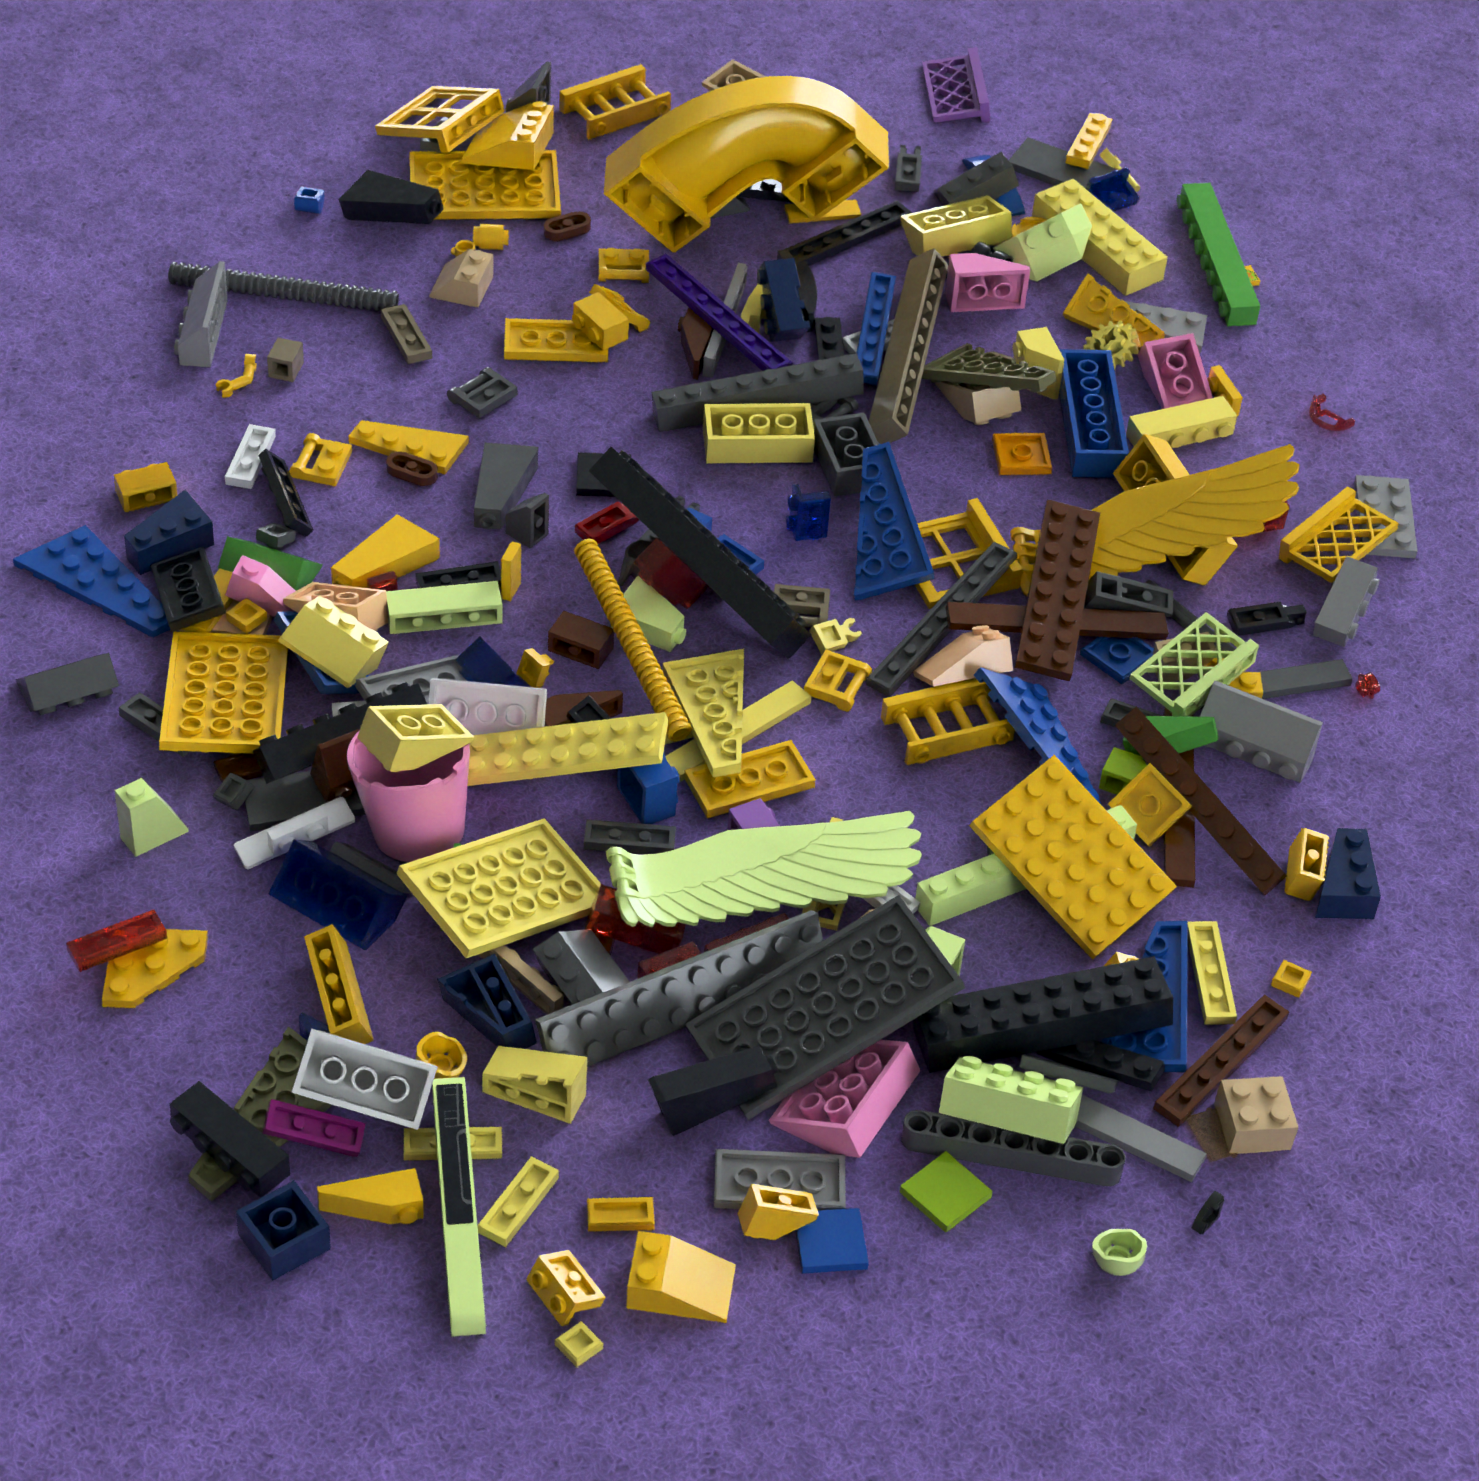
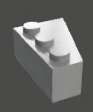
[1313,556,1380,647]

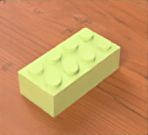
[939,1056,1083,1144]

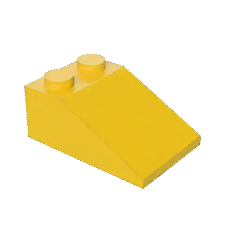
[626,1231,736,1323]

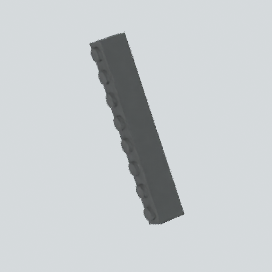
[652,353,864,432]

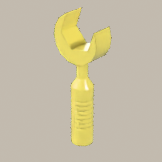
[1100,147,1140,193]

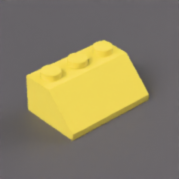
[278,596,389,688]

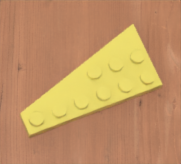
[662,649,744,777]

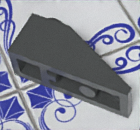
[1084,571,1173,617]

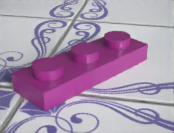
[262,1099,366,1157]

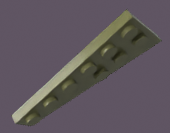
[188,1026,332,1202]

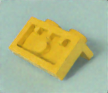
[527,1250,606,1326]

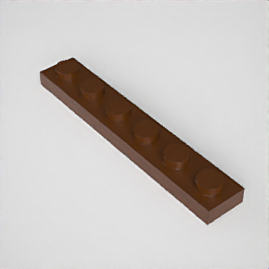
[1153,994,1289,1127]

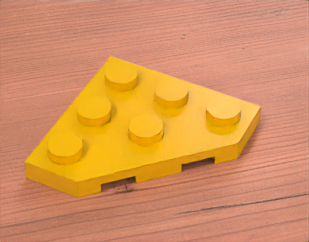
[102,927,208,1008]

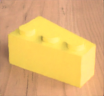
[482,1046,587,1124]

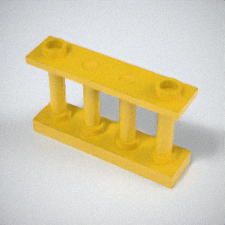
[559,64,671,140]
[881,678,1015,765]

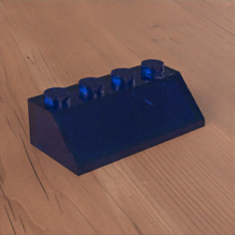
[268,839,407,950]

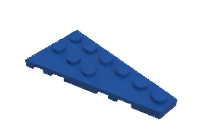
[854,442,935,601]
[13,525,170,638]
[974,667,1102,805]
[1102,921,1188,1072]

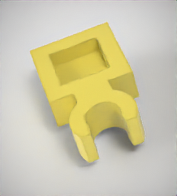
[809,618,862,655]

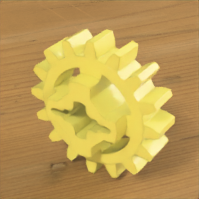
[1083,320,1141,370]

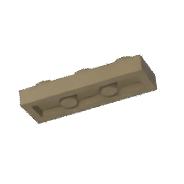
[381,304,432,364]

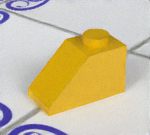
[738,1184,819,1240]

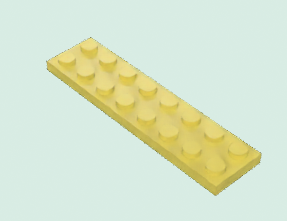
[468,712,668,786]

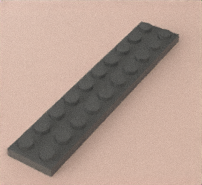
[535,910,823,1067]

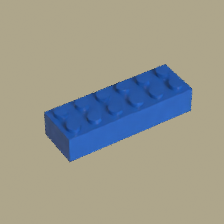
[1059,349,1129,478]

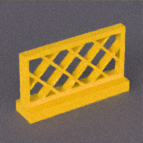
[1279,486,1399,583]

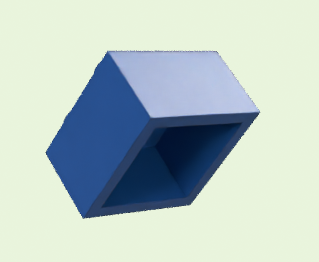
[617,752,680,824]

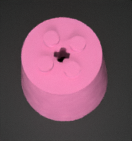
[347,730,470,862]

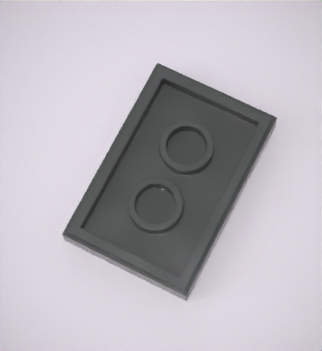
[1020,1054,1118,1094]

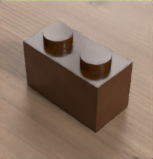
[548,610,614,669]

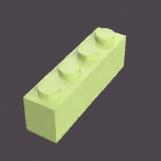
[386,581,503,634]

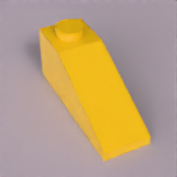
[317,1168,424,1224]

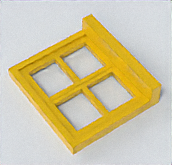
[375,86,505,153]
[915,498,1023,609]

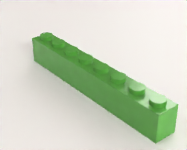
[1177,183,1260,326]

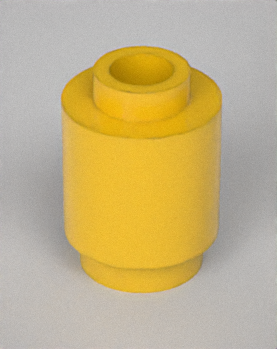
[473,224,509,250]

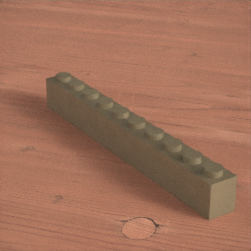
[869,248,948,444]

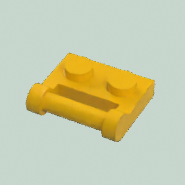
[598,248,649,283]
[589,284,650,332]
[289,433,352,486]
[804,650,872,712]

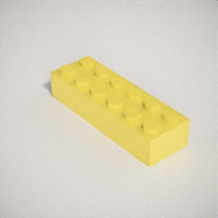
[1032,179,1168,296]

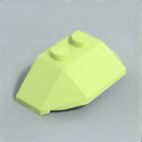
[994,203,1092,282]

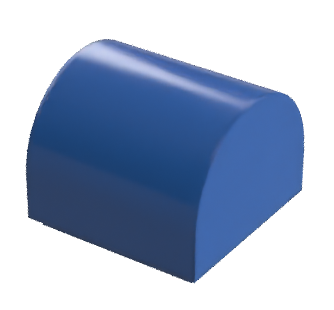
[294,187,324,214]

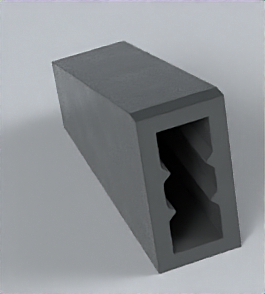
[474,443,538,529]

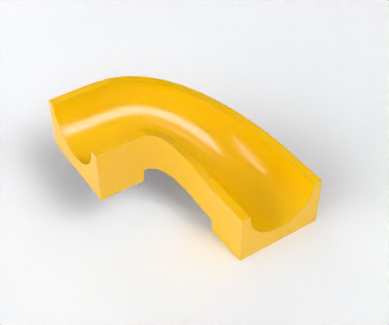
[604,76,889,253]

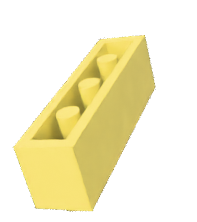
[1126,396,1237,448]

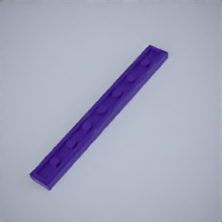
[646,254,793,371]

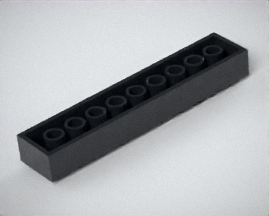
[589,447,812,659]

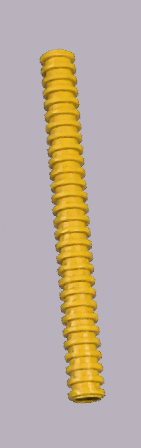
[574,539,692,742]

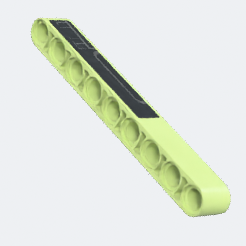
[432,1077,486,1337]

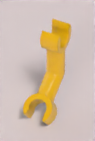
[216,354,257,398]

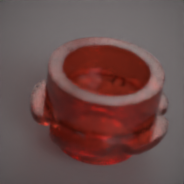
[1355,672,1380,699]

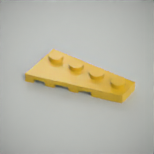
[1063,273,1165,351]
[348,420,469,475]

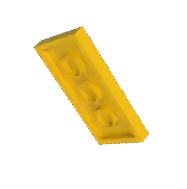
[504,318,608,362]
[684,740,816,819]

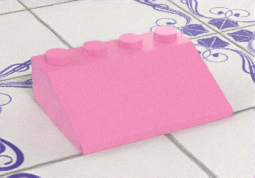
[769,1040,921,1158]

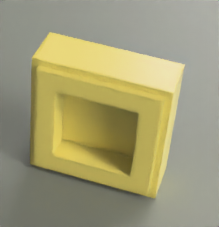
[555,1321,603,1367]

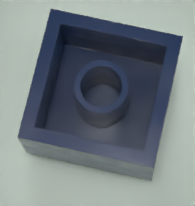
[236,1180,331,1281]

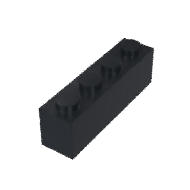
[169,1081,290,1198]

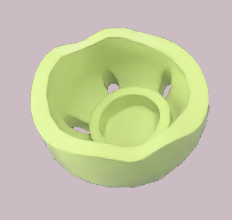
[1092,1229,1147,1276]

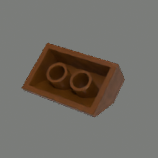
[310,729,360,803]

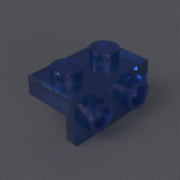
[1086,167,1140,212]
[786,484,831,541]

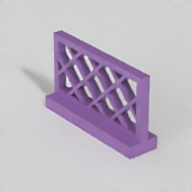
[922,47,991,122]

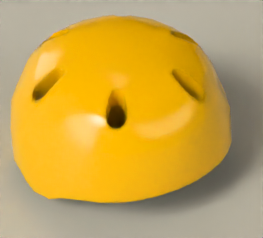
[415,1031,467,1079]

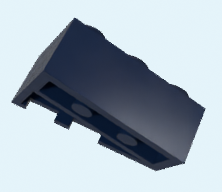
[1315,828,1381,919]
[437,954,537,1049]

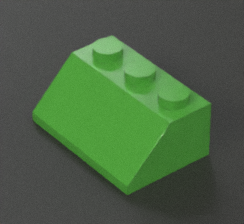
[218,536,323,591]

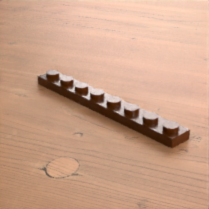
[1114,706,1287,895]

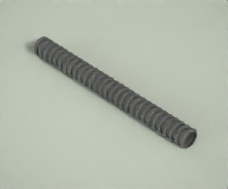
[168,262,399,312]

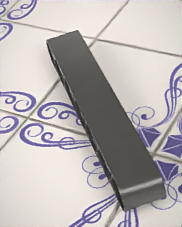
[901,1110,1126,1186]

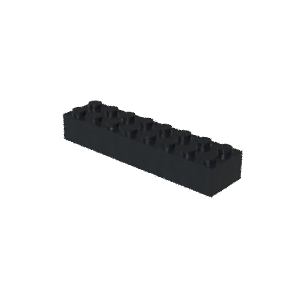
[913,957,1173,1073]

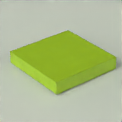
[899,1151,992,1233]

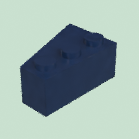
[757,258,810,342]
[124,490,214,575]

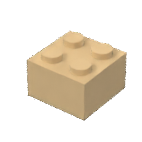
[1214,1076,1299,1154]

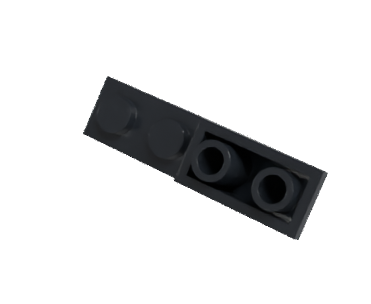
[777,249,817,332]

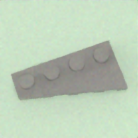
[1120,299,1207,353]

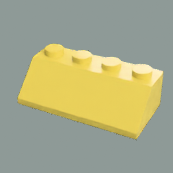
[900,195,1012,257]

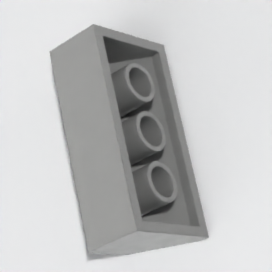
[174,261,228,367]
[1200,681,1323,783]

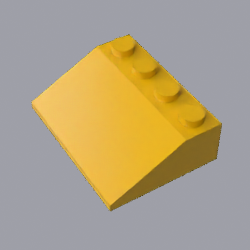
[462,101,554,170]

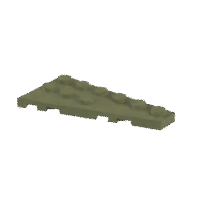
[921,343,1056,393]

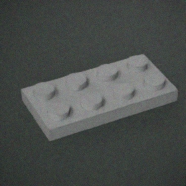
[1354,475,1418,558]

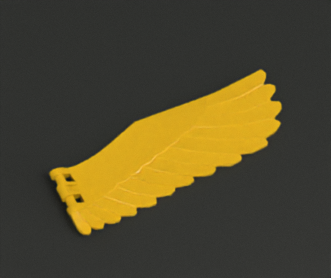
[1010,444,1300,597]

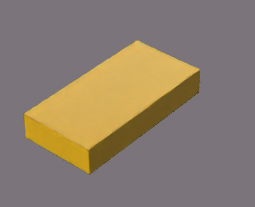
[501,541,521,601]
[587,1197,655,1232]

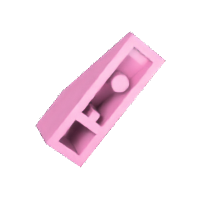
[225,555,296,617]

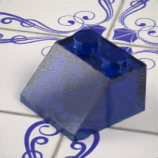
[455,636,529,687]

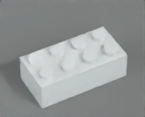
[292,1028,437,1130]

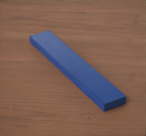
[857,272,896,385]

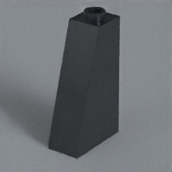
[338,170,444,224]
[648,1046,778,1136]

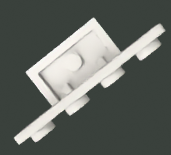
[234,797,355,869]

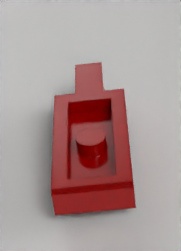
[575,501,639,544]

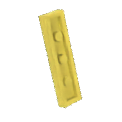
[1187,921,1237,1025]

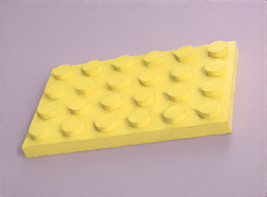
[397,818,614,959]

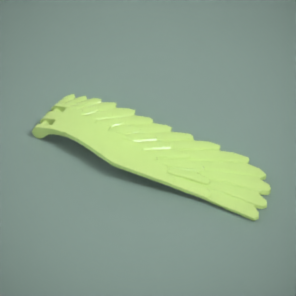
[606,811,922,927]

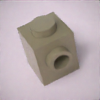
[267,337,304,382]

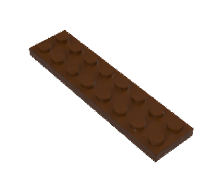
[1014,499,1100,682]

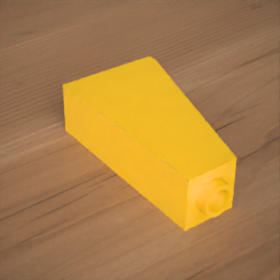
[331,514,440,589]

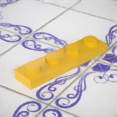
[1065,113,1112,169]

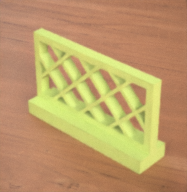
[1130,612,1259,716]

